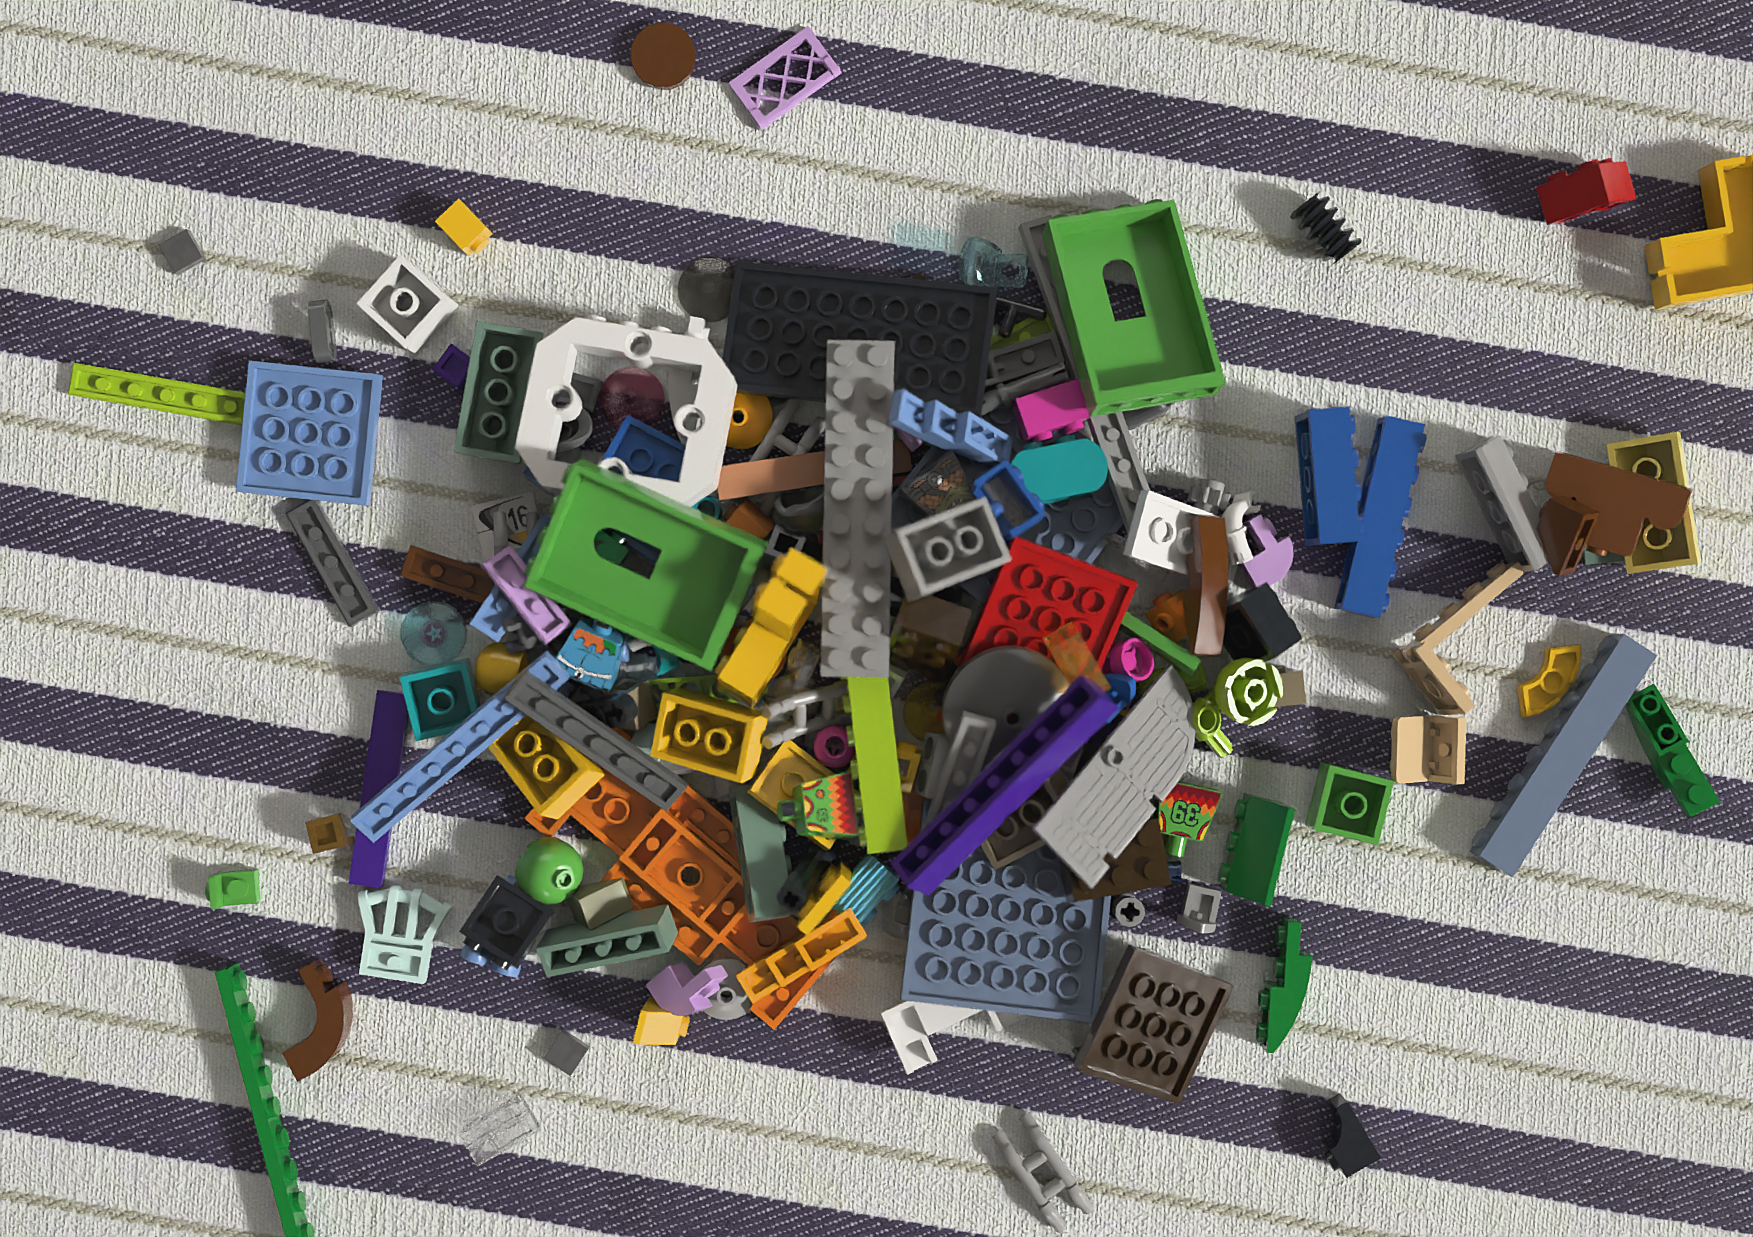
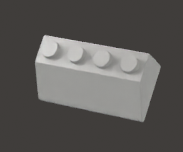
[1455,435,1549,572]

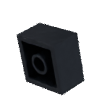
[1222,582,1303,663]

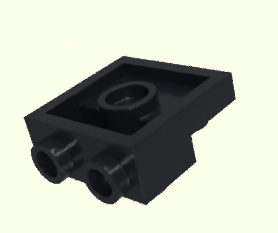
[459,875,554,971]

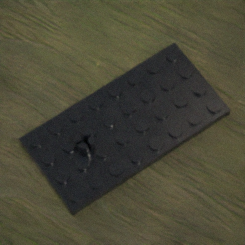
[722,261,998,418]

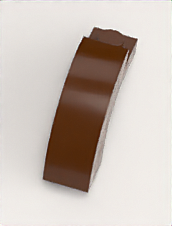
[282,958,353,1082]

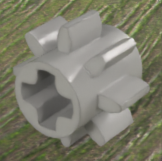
[1187,479,1230,515]

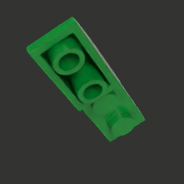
[1625,684,1720,818]
[1256,917,1312,1053]

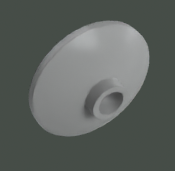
[698,958,752,1020]

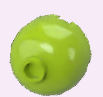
[1214,658,1283,726]

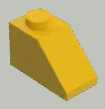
[633,996,690,1045]

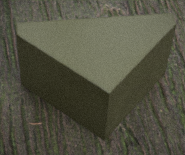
[567,877,634,930]

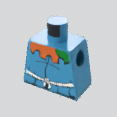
[555,617,626,694]

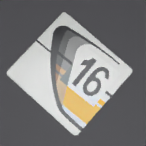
[472,492,537,562]

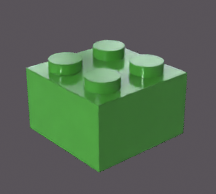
[1305,762,1394,846]

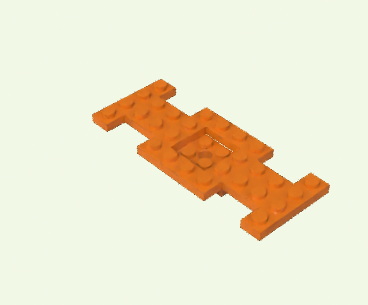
[524,728,838,1030]

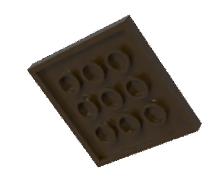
[1073,944,1234,1105]

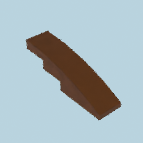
[1182,515,1228,657]

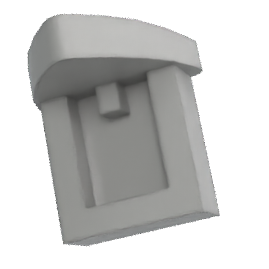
[1177,883,1222,933]

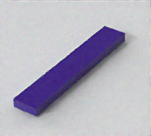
[348,690,409,888]

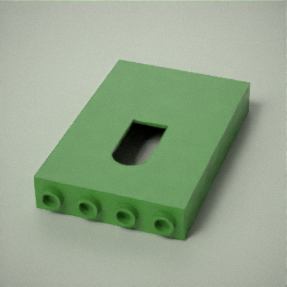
[1042,199,1226,417]
[524,459,769,670]

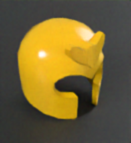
[475,642,529,694]

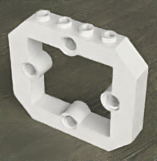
[515,315,737,507]

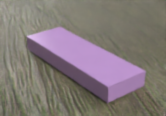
[482,545,572,645]

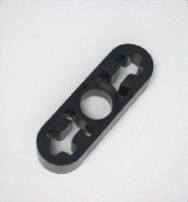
[575,692,638,729]

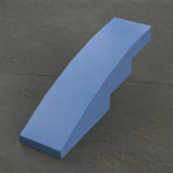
[889,389,1013,467]

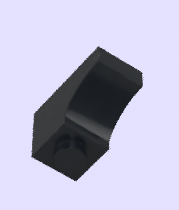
[1323,1093,1381,1178]

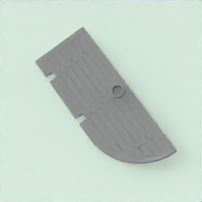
[1032,664,1195,889]

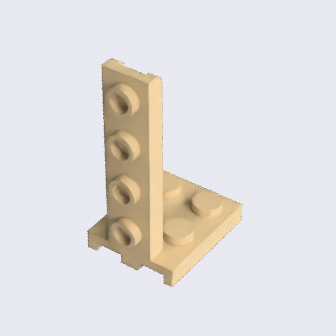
[1391,562,1523,715]

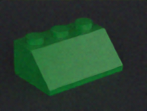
[1217,793,1295,907]

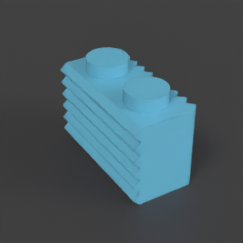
[832,853,900,926]

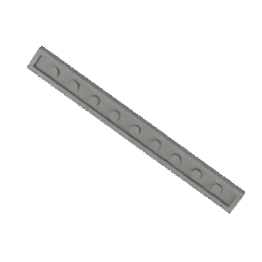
[1018,215,1150,534]

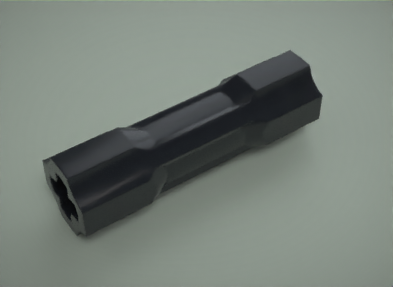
[776,839,841,912]

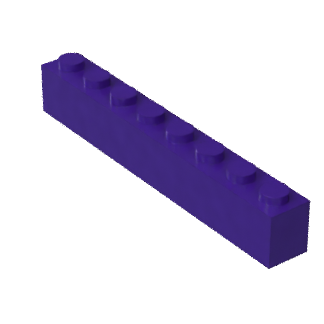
[891,674,1119,896]

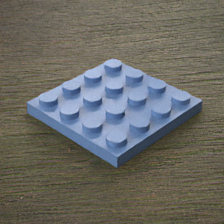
[236,361,383,506]

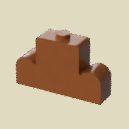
[1545,451,1694,557]

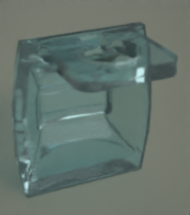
[958,237,1029,288]

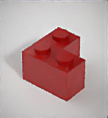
[1536,158,1636,225]

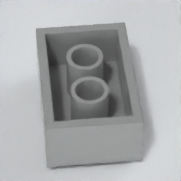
[883,497,1011,602]

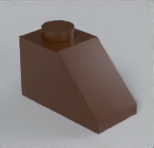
[1537,496,1600,576]

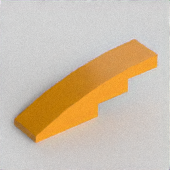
[735,908,867,1004]

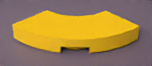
[1516,644,1581,718]

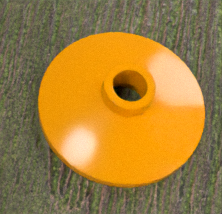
[726,393,773,449]

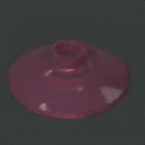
[600,366,665,429]

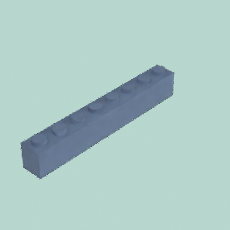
[1469,633,1658,877]

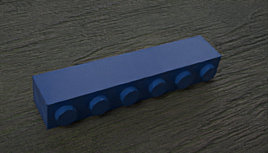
[1334,415,1427,618]

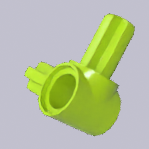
[1192,685,1233,758]

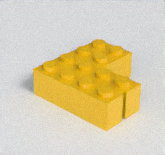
[1644,154,1753,310]
[715,548,827,708]

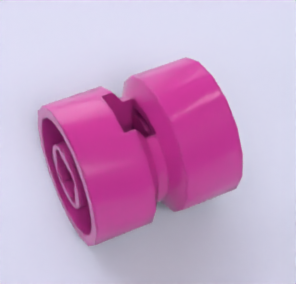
[1097,638,1154,682]

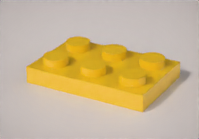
[747,740,859,851]
[797,860,851,936]

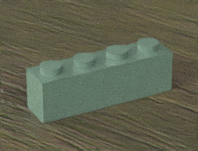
[728,784,794,923]
[536,904,678,977]

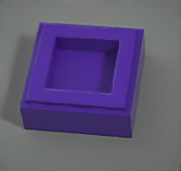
[432,344,470,390]

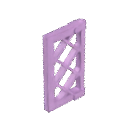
[729,26,841,130]

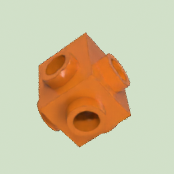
[1145,589,1188,643]

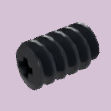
[1290,191,1362,264]

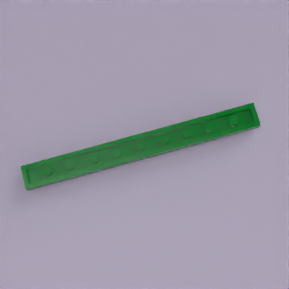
[215,963,315,1237]

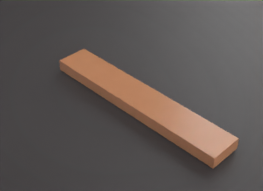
[716,439,912,501]

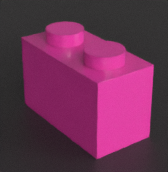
[1011,379,1090,443]

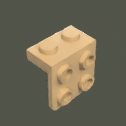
[1390,715,1466,785]

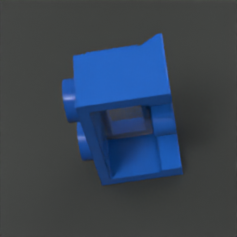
[968,459,1046,544]

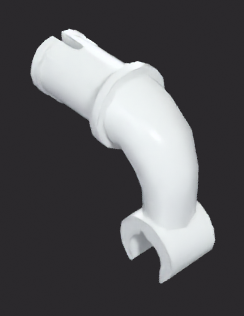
[1222,491,1261,565]

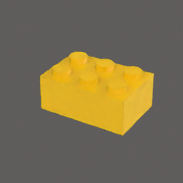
[650,688,768,783]
[488,714,605,819]

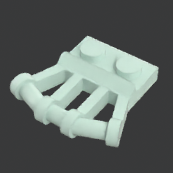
[358,885,453,984]

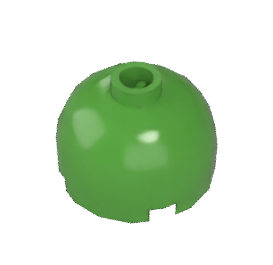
[515,837,584,904]

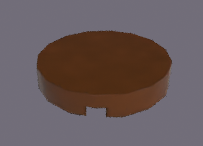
[631,22,696,90]

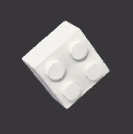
[356,254,459,354]

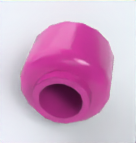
[813,725,856,769]

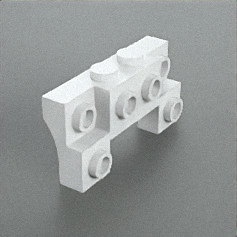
[880,1001,1027,1075]

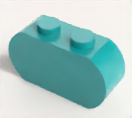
[1007,435,1108,505]

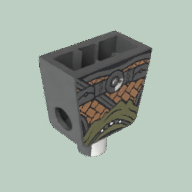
[899,450,975,519]

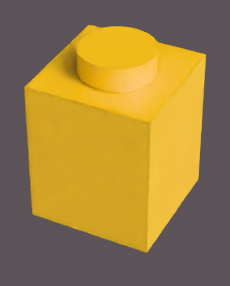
[435,199,493,256]

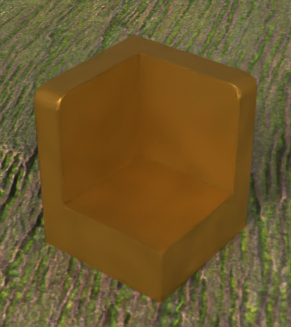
[305,813,355,854]

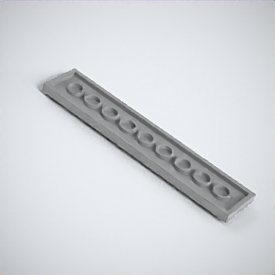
[821,340,895,678]

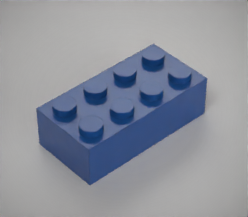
[1294,407,1364,546]

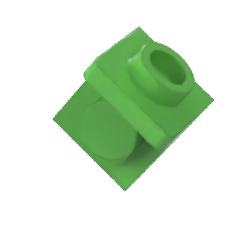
[205,869,261,909]

